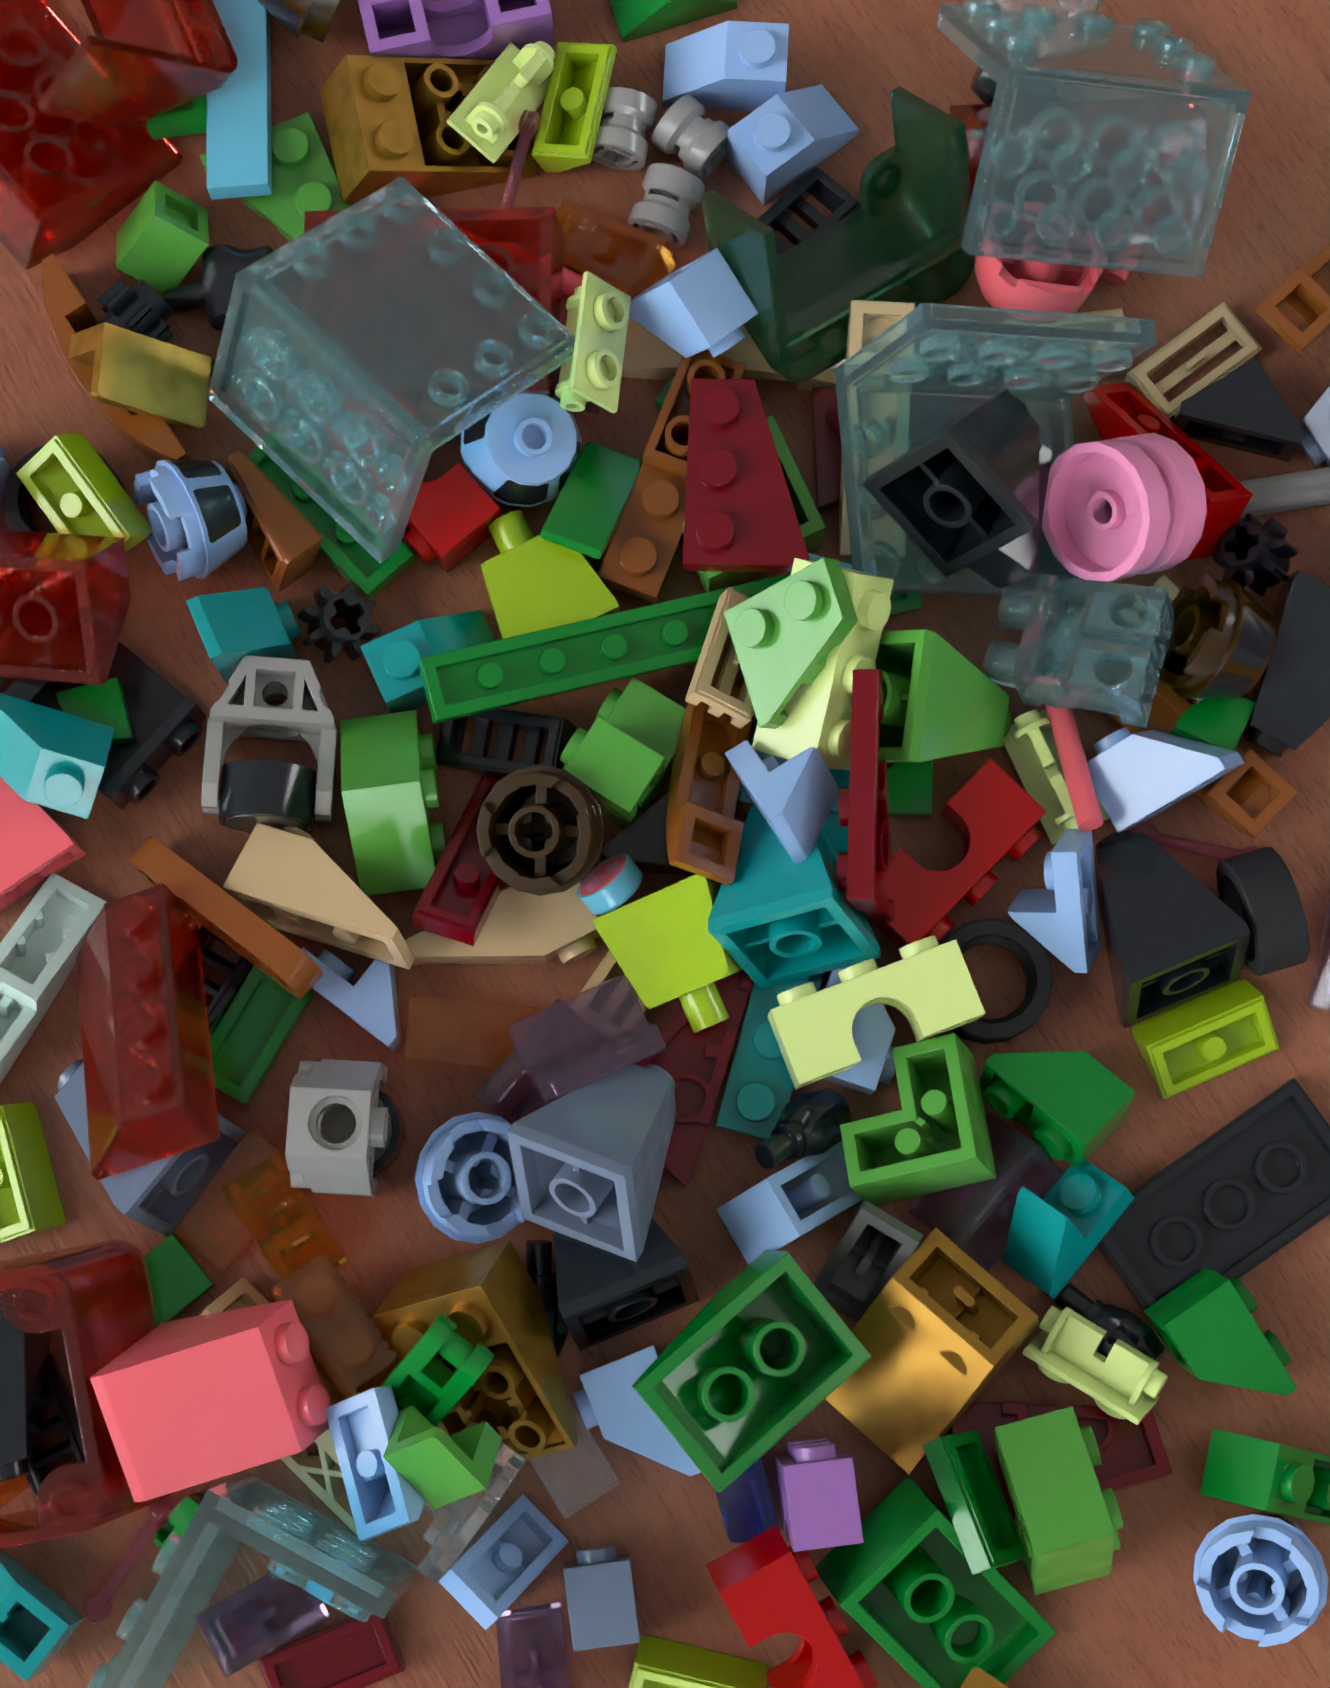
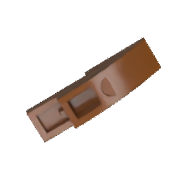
[598,350,746,604]

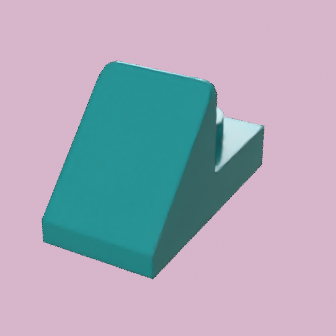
[1003,1160,1134,1300]

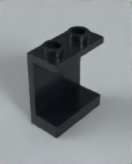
[3,606,206,810]

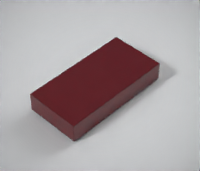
[256,1605,406,1688]

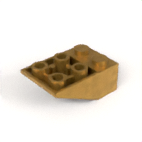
[320,55,537,203]
[825,1227,1039,1475]
[373,1241,578,1468]

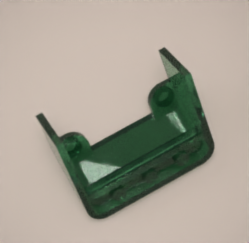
[701,86,975,383]

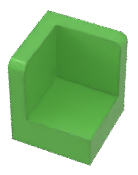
[116,181,209,293]
[383,1406,502,1509]

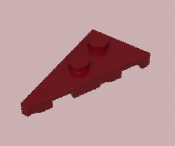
[836,669,894,921]
[630,970,753,1188]

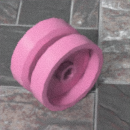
[1042,433,1207,583]

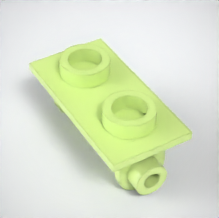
[446,41,555,164]
[555,271,631,413]
[1004,709,1110,846]
[1022,1305,1168,1425]

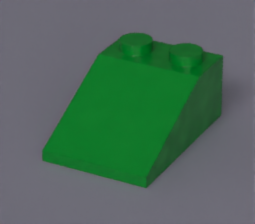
[632,1250,872,1493]
[815,1475,1056,1688]

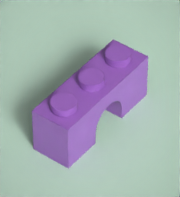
[358,0,555,60]
[775,1437,864,1552]

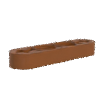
[128,836,324,999]

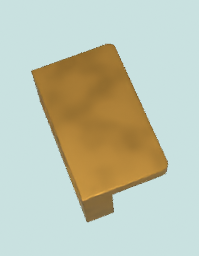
[68,322,212,430]

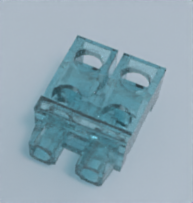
[983,573,1175,728]

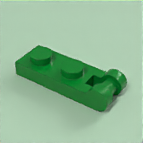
[379,1312,495,1427]

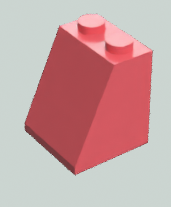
[90,1299,331,1502]

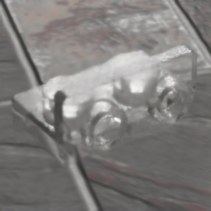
[416,1422,526,1585]

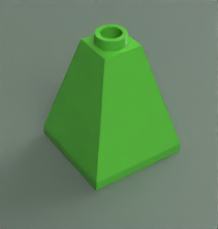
[875,629,1012,762]

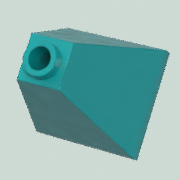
[708,805,881,989]

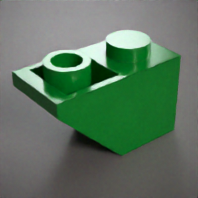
[980,1051,1135,1170]
[1144,1267,1297,1396]
[1200,1428,1330,1525]

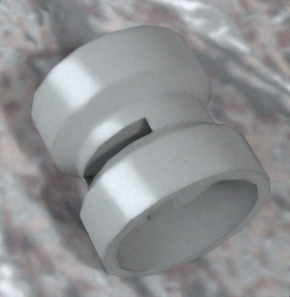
[592,87,658,171]
[651,94,730,181]
[627,163,705,248]

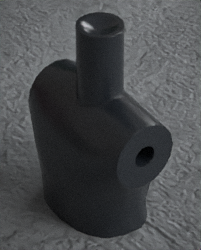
[164,245,284,331]

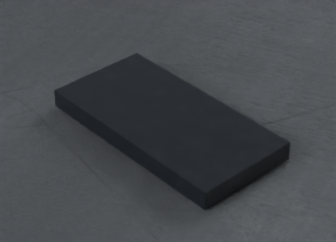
[1097,1078,1330,1315]

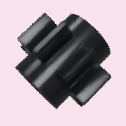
[97,279,174,343]
[1213,513,1298,596]
[298,582,381,663]

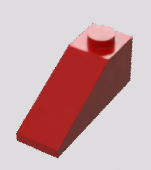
[1083,382,1253,561]

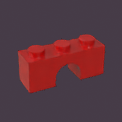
[319,372,501,573]
[872,758,1047,948]
[706,1525,879,1688]

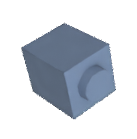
[563,1545,641,1652]

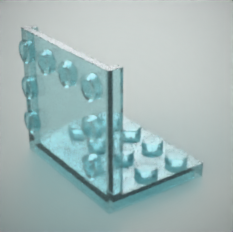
[936,0,1251,278]
[208,176,575,563]
[834,303,1157,598]
[86,1473,421,1688]

